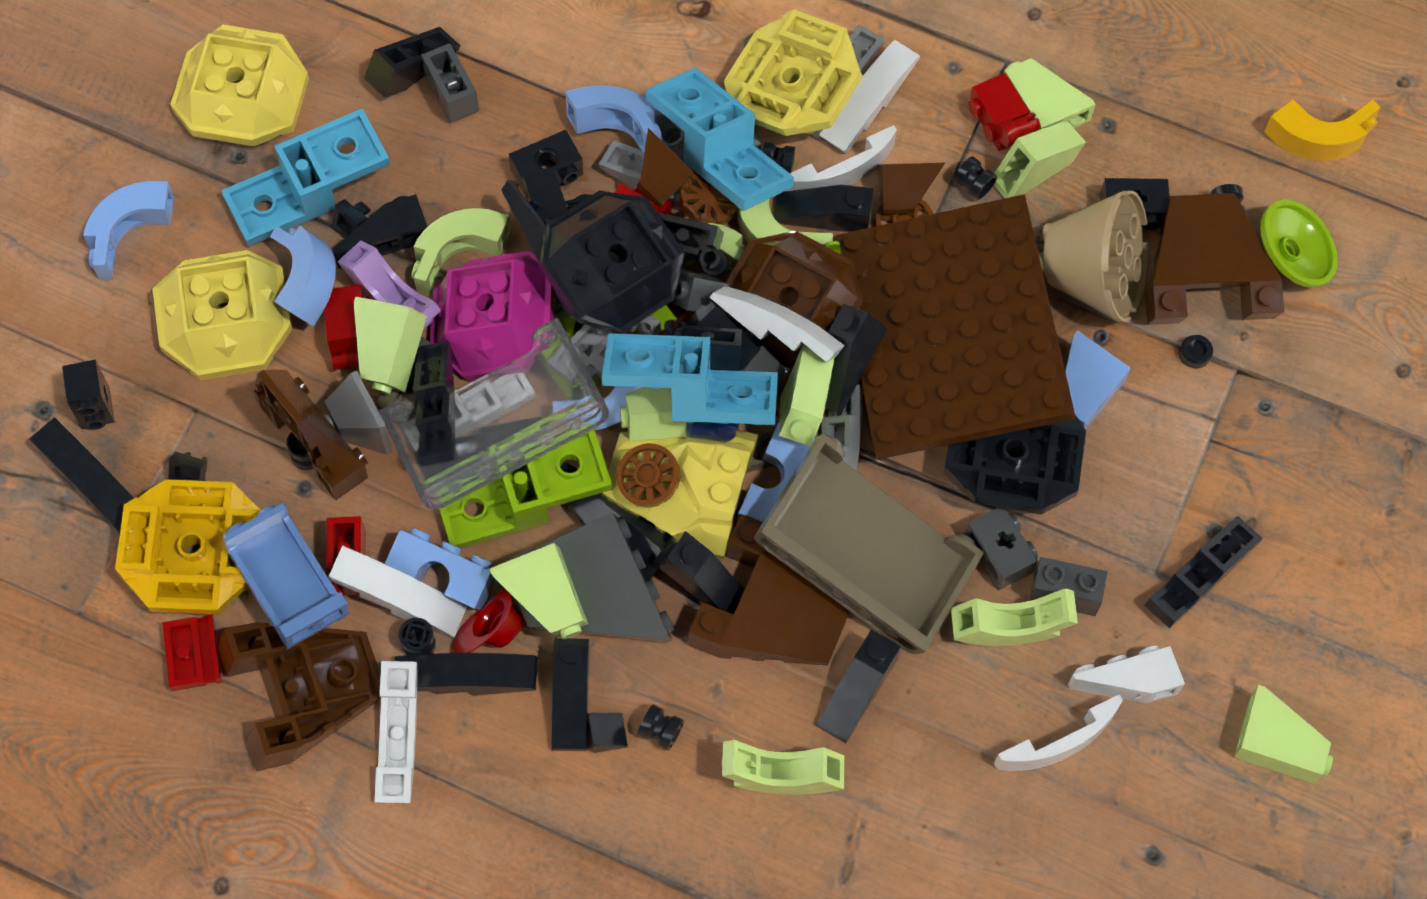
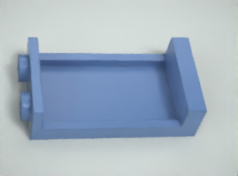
[223,503,349,649]

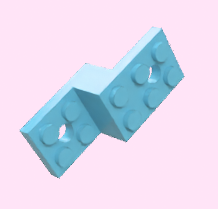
[645,68,794,211]
[221,108,390,247]
[602,333,778,425]

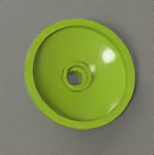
[1260,199,1338,288]

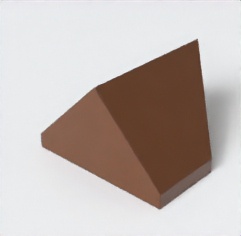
[636,128,694,207]
[877,162,946,214]

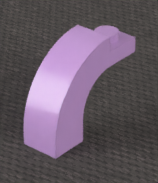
[338,241,441,328]

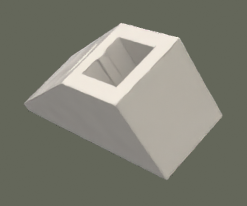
[1068,646,1185,704]

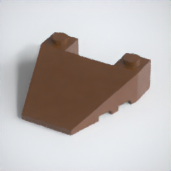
[1145,193,1284,325]
[253,370,368,500]
[688,514,850,666]
[217,622,381,772]

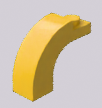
[1264,99,1381,161]

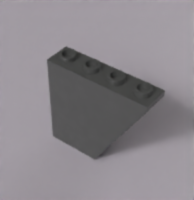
[504,512,674,643]

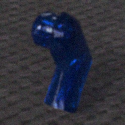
[686,422,737,443]

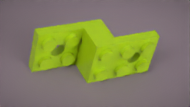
[433,425,612,549]

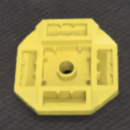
[724,9,863,136]
[170,24,309,147]
[152,250,292,381]

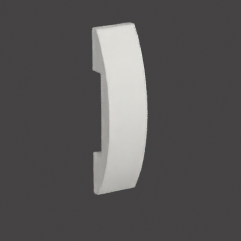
[784,125,897,192]
[375,661,417,803]
[994,694,1123,771]

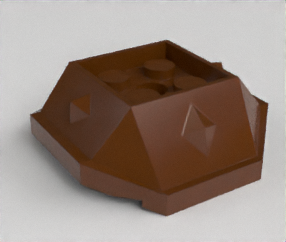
[726,230,864,375]

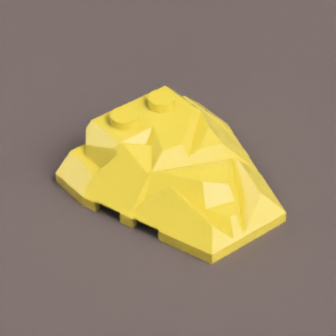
[602,427,758,559]

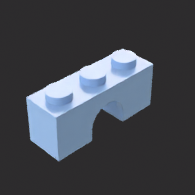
[736,423,815,522]
[385,527,496,610]

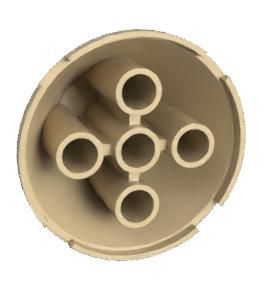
[1039,191,1149,322]

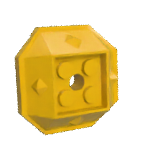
[115,479,261,615]

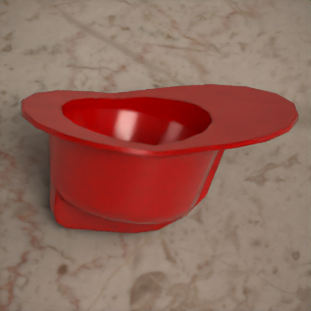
[452,590,527,653]

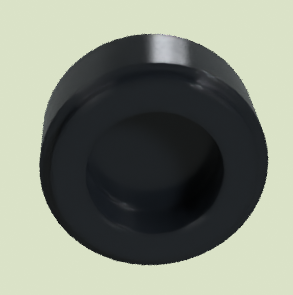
[1179,335,1213,369]

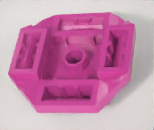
[430,251,556,382]

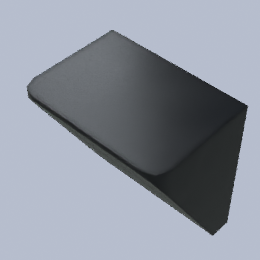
[587,713,628,753]

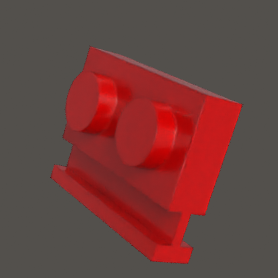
[162,614,222,691]

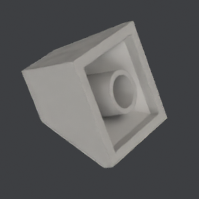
[324,371,393,454]

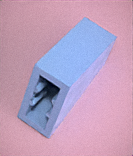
[1065,330,1131,430]

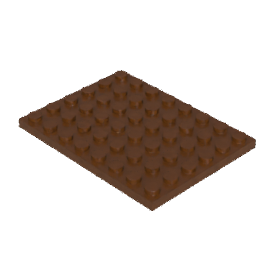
[836,194,1076,460]

